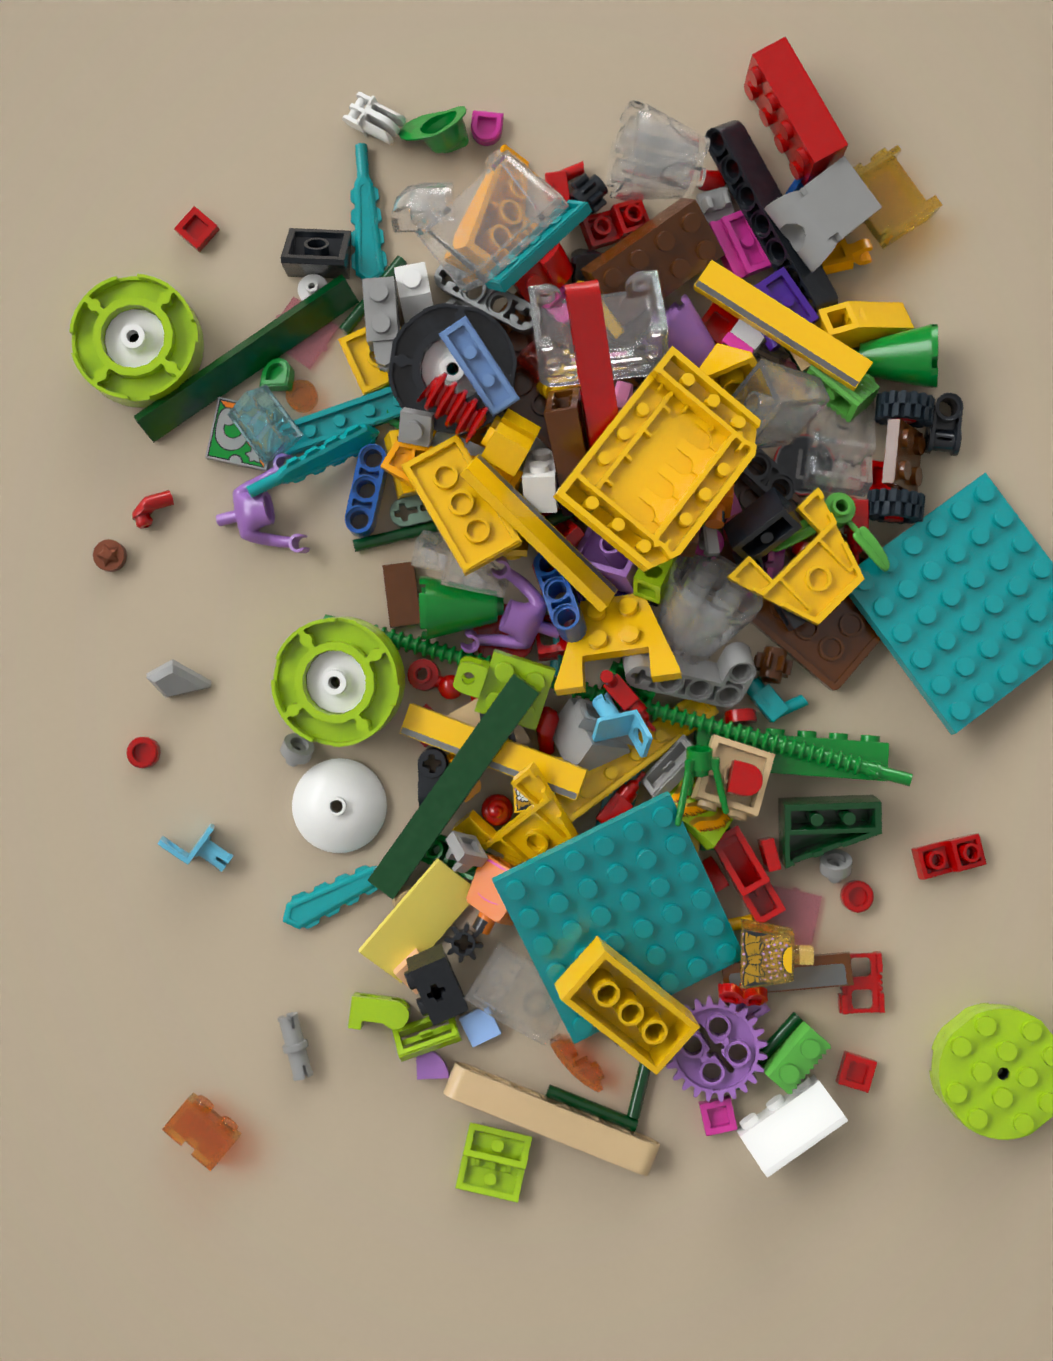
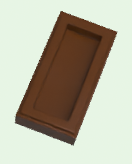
[382,561,420,628]

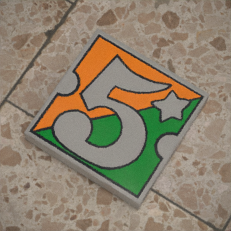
[205,397,281,472]

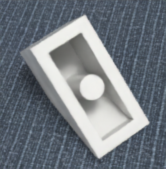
[394,262,433,323]

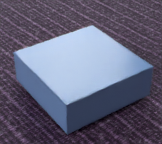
[459,1003,502,1047]

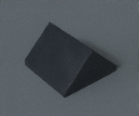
[280,228,351,279]

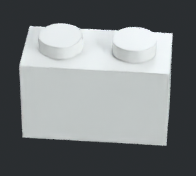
[522,448,558,513]

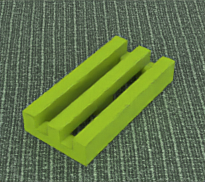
[392,1016,462,1062]

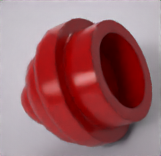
[481,794,513,826]

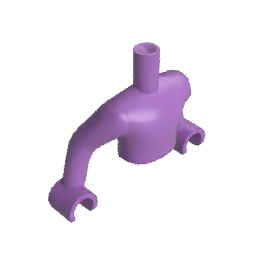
[216,453,310,553]
[460,556,559,653]

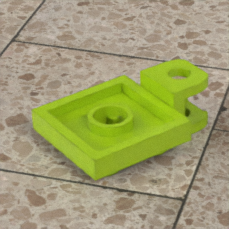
[453,649,556,731]

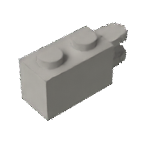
[362,276,400,373]

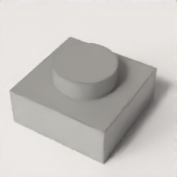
[398,407,435,448]

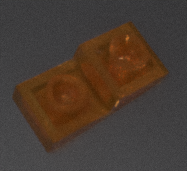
[550,1033,605,1092]

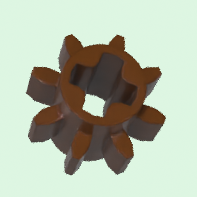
[754,646,793,684]

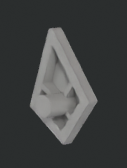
[146,659,211,698]

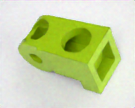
[633,556,680,604]
[348,992,411,1030]

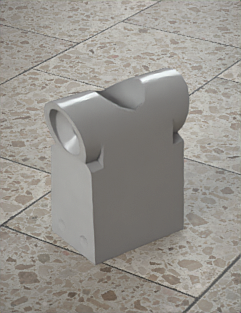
[764,156,882,272]

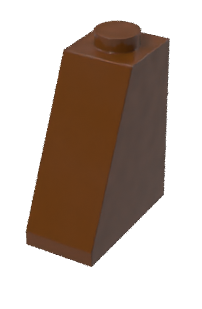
[544,386,589,487]

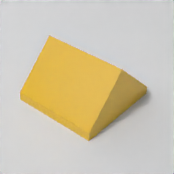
[699,343,775,409]

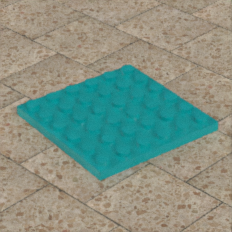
[848,472,1053,735]
[491,791,745,1044]

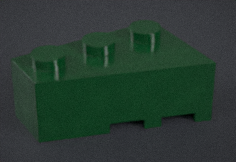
[778,795,882,869]

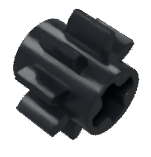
[569,173,608,214]
[444,922,484,963]

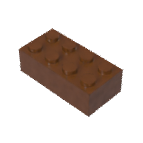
[580,198,725,327]

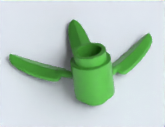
[772,492,890,572]

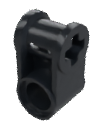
[924,393,964,456]
[418,747,448,807]

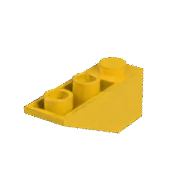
[815,301,914,348]

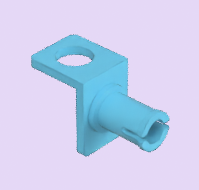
[592,693,653,758]
[157,823,233,872]

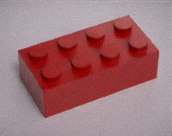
[744,36,848,186]

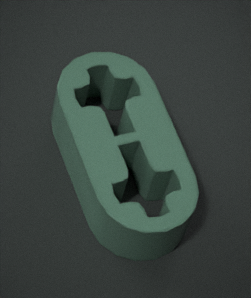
[390,495,433,528]

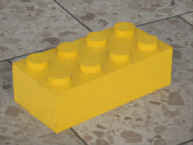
[554,936,700,1075]

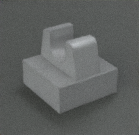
[696,186,735,223]
[445,831,488,873]

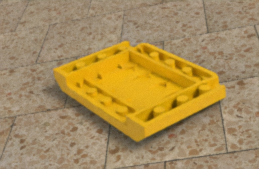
[553,346,761,572]

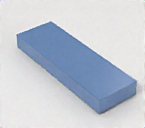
[439,316,520,417]

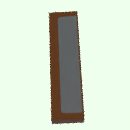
[722,951,854,993]

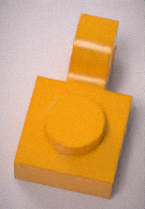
[821,238,873,275]

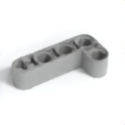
[622,642,756,708]

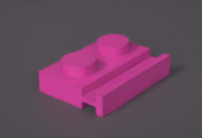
[709,210,772,278]

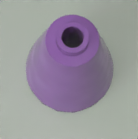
[640,294,716,368]

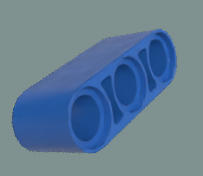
[345,444,388,538]
[533,553,587,643]

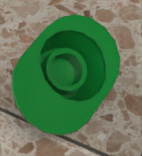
[398,106,469,153]

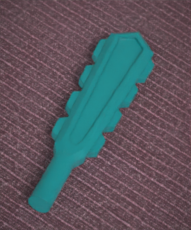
[350,143,388,280]
[246,423,380,498]
[282,865,378,929]

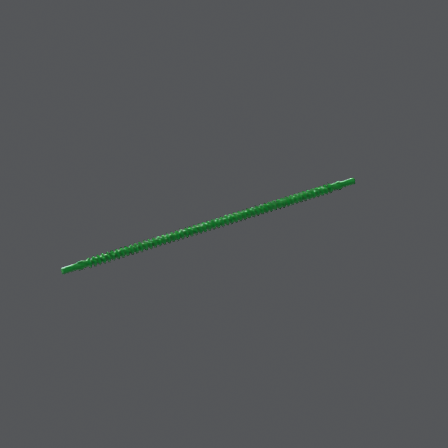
[323,614,913,786]

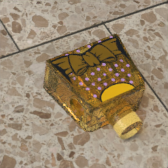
[740,919,814,988]

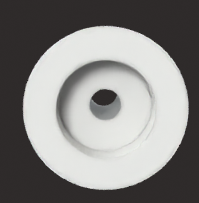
[298,274,328,301]

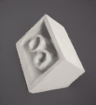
[736,1075,848,1178]

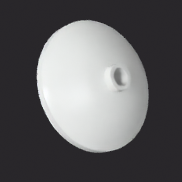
[292,758,387,853]

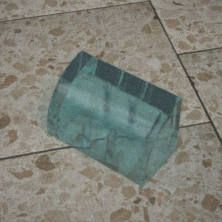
[227,385,303,464]

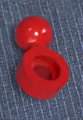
[407,659,462,700]

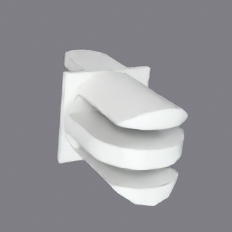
[342,92,406,145]

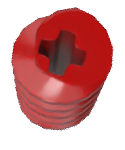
[416,372,488,444]

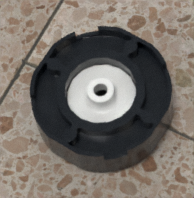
[388,303,518,434]

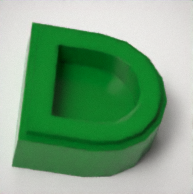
[259,358,295,392]

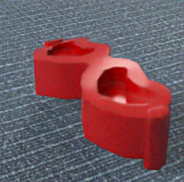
[718,982,768,1006]

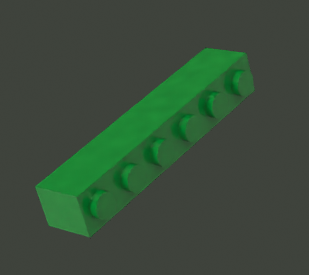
[693,726,889,781]

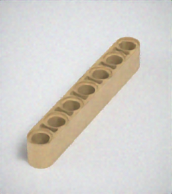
[443,1061,661,1176]

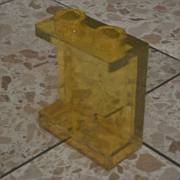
[853,145,942,249]

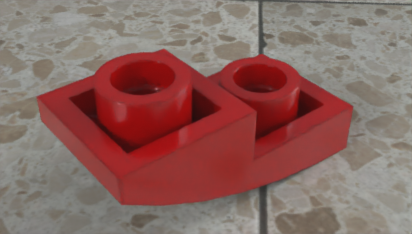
[579,197,650,250]
[911,833,987,880]

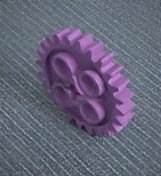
[666,995,768,1102]

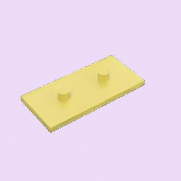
[358,858,471,983]

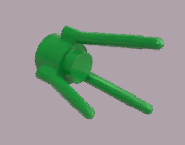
[675,745,729,827]

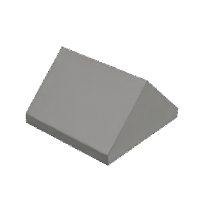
[553,698,630,771]

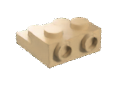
[691,734,775,821]

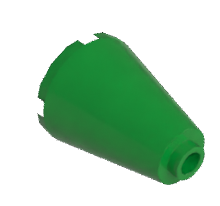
[855,324,938,388]
[419,576,504,640]

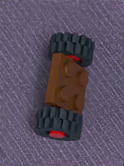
[867,390,935,524]

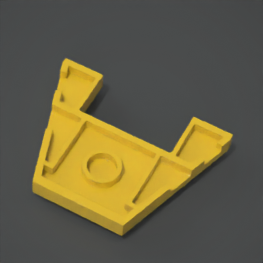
[726,488,865,625]
[554,594,682,696]
[452,762,579,866]

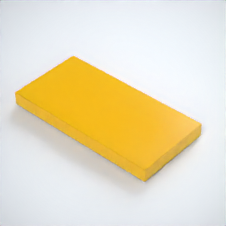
[401,435,522,576]

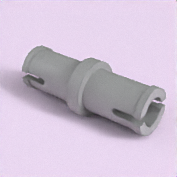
[277,1012,313,1081]

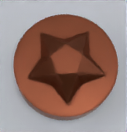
[93,539,127,572]

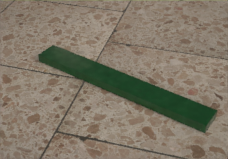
[134,274,359,443]
[367,674,541,900]

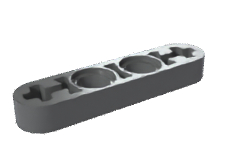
[434,262,542,335]

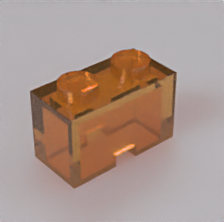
[162,1092,241,1172]

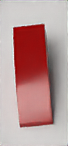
[713,825,786,926]

